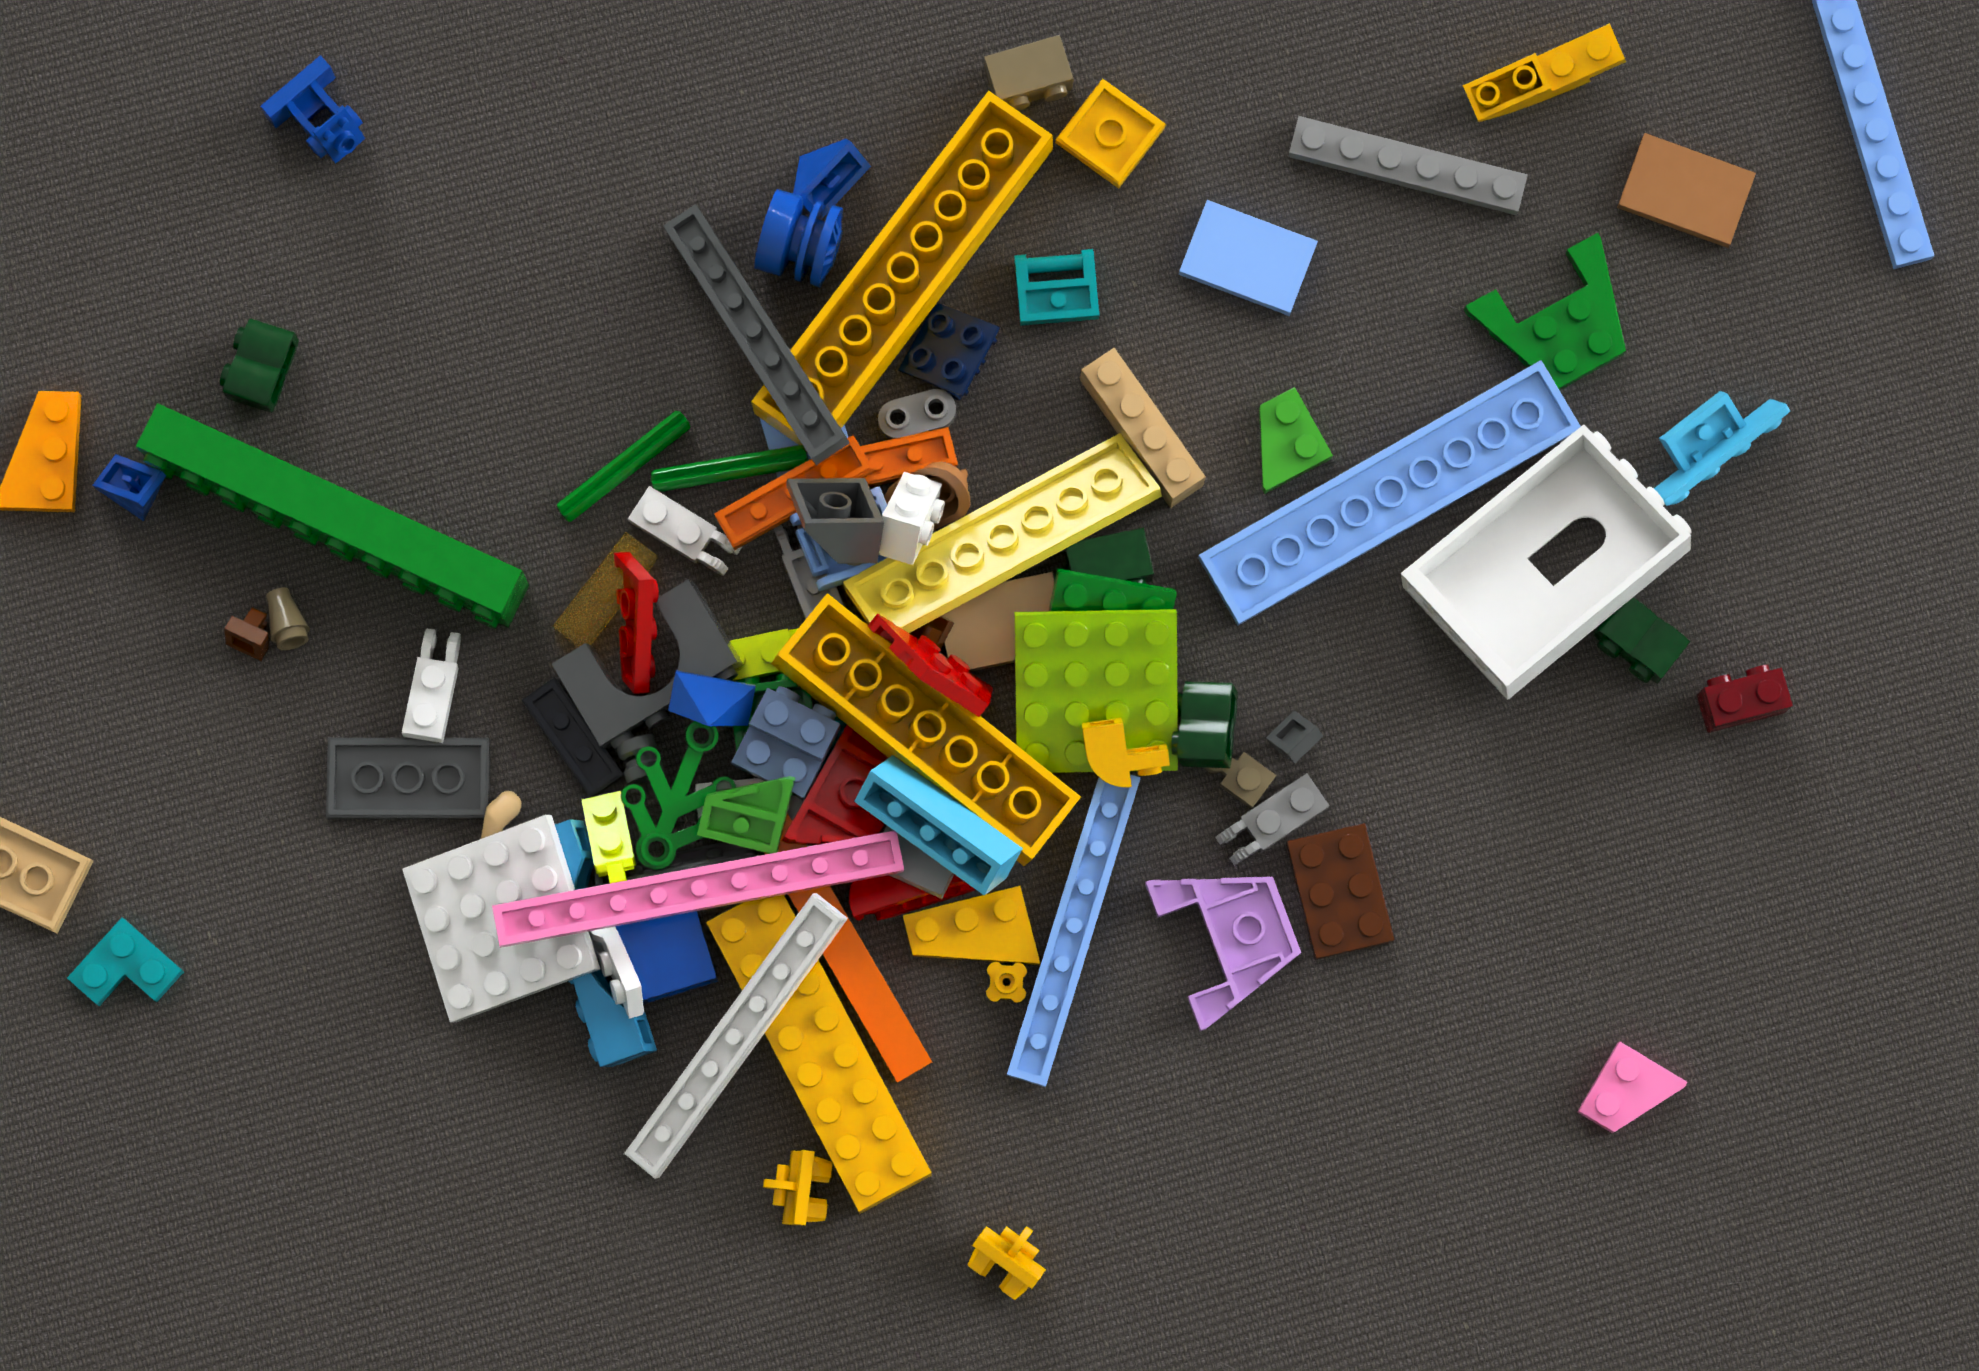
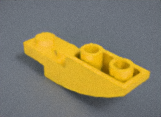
[1463,23,1626,122]

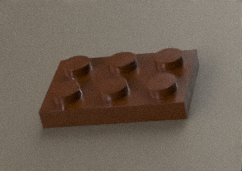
[1286,823,1395,960]

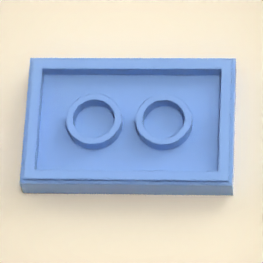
[1179,200,1318,316]

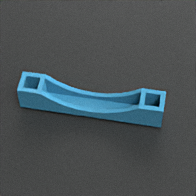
[555,819,657,1067]

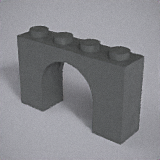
[552,579,744,750]

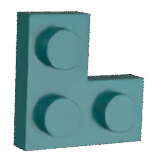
[67,917,184,1006]

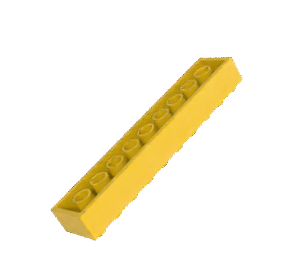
[751,90,1053,445]

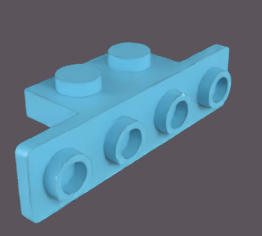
[1654,391,1790,506]

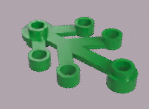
[620,721,736,870]

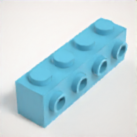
[854,755,1023,896]

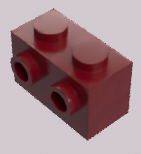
[1697,665,1793,733]

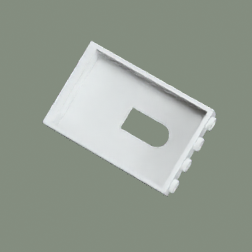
[1401,424,1692,700]

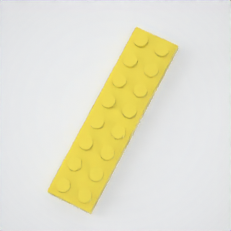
[843,433,1162,643]

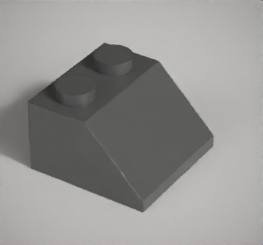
[786,478,884,566]

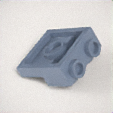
[731,686,840,800]

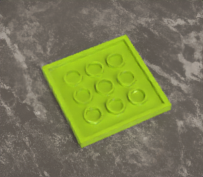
[1014,609,1178,773]

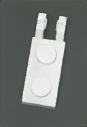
[628,486,742,576]
[402,628,461,743]
[589,926,644,1019]

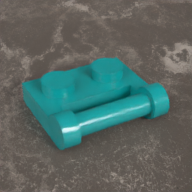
[1014,249,1100,326]

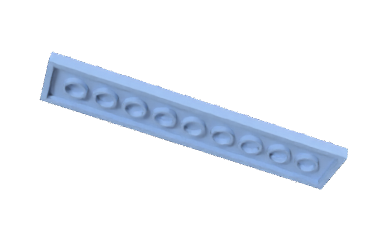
[1198,360,1581,626]

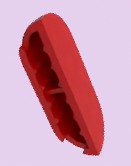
[849,874,976,921]

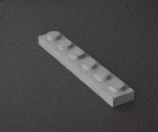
[1288,116,1528,216]

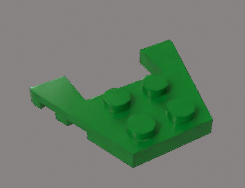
[1464,233,1626,390]

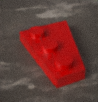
[614,552,659,694]

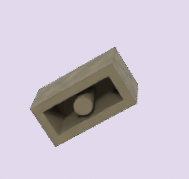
[984,35,1074,111]

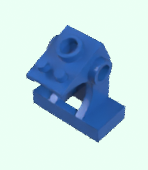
[260,55,366,164]

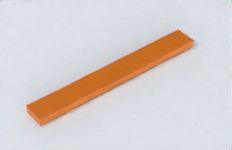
[764,813,932,1083]

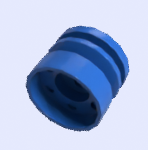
[754,189,843,288]

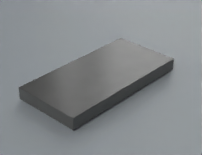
[326,737,491,820]

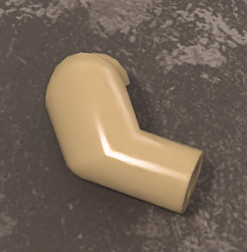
[481,791,522,839]

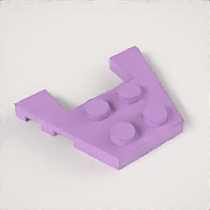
[1145,877,1301,1031]

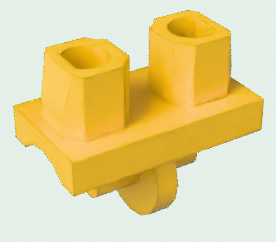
[763,1150,832,1225]
[968,1226,1046,1300]

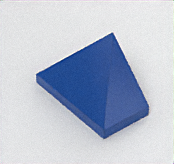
[793,139,871,218]
[92,454,166,521]
[668,670,756,726]

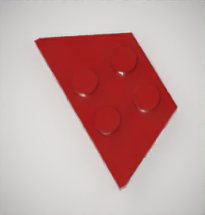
[868,613,993,717]
[782,725,888,845]

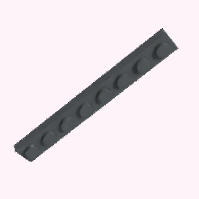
[663,204,850,465]

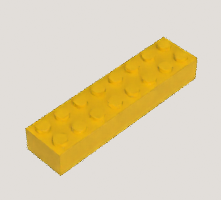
[771,593,1081,866]
[706,895,932,1214]

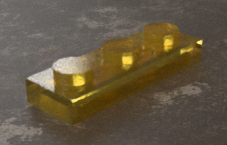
[552,532,658,647]

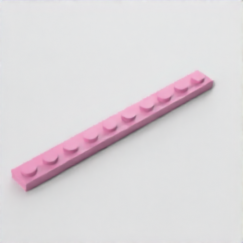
[492,831,904,948]

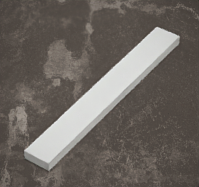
[624,893,848,1179]

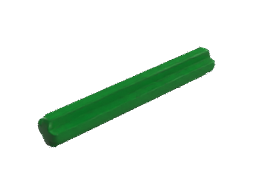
[557,410,690,522]
[651,445,808,492]

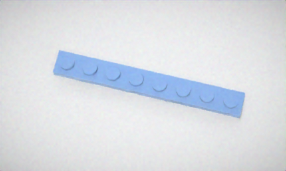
[1812,0,1934,269]
[1007,774,1141,1087]

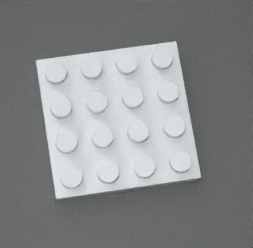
[402,815,600,1022]

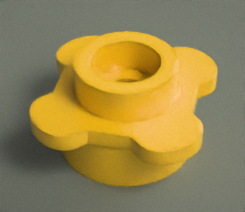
[986,962,1027,1003]

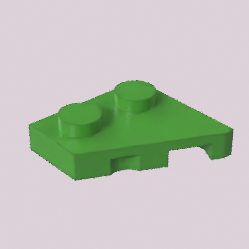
[1259,387,1333,494]
[697,776,795,854]

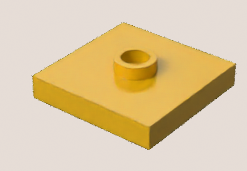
[1055,78,1166,189]

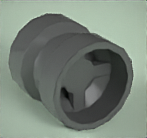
[616,734,665,785]

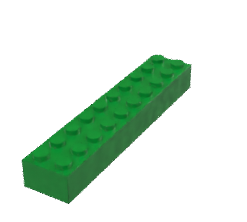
[136,403,529,629]

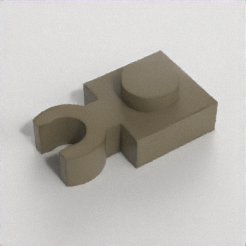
[1203,752,1277,809]

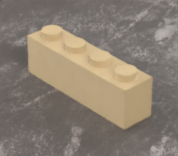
[1080,348,1206,508]

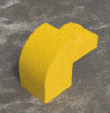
[1082,718,1170,787]

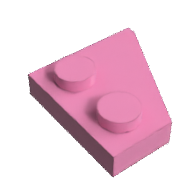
[1577,1042,1687,1133]

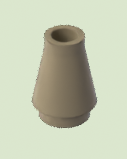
[266,587,310,650]

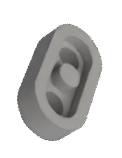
[878,389,956,440]

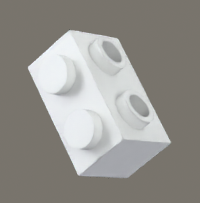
[879,472,945,565]

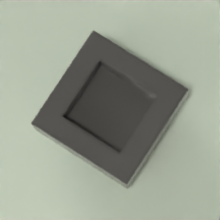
[1266,711,1323,763]

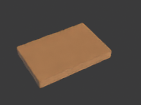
[1617,133,1756,248]

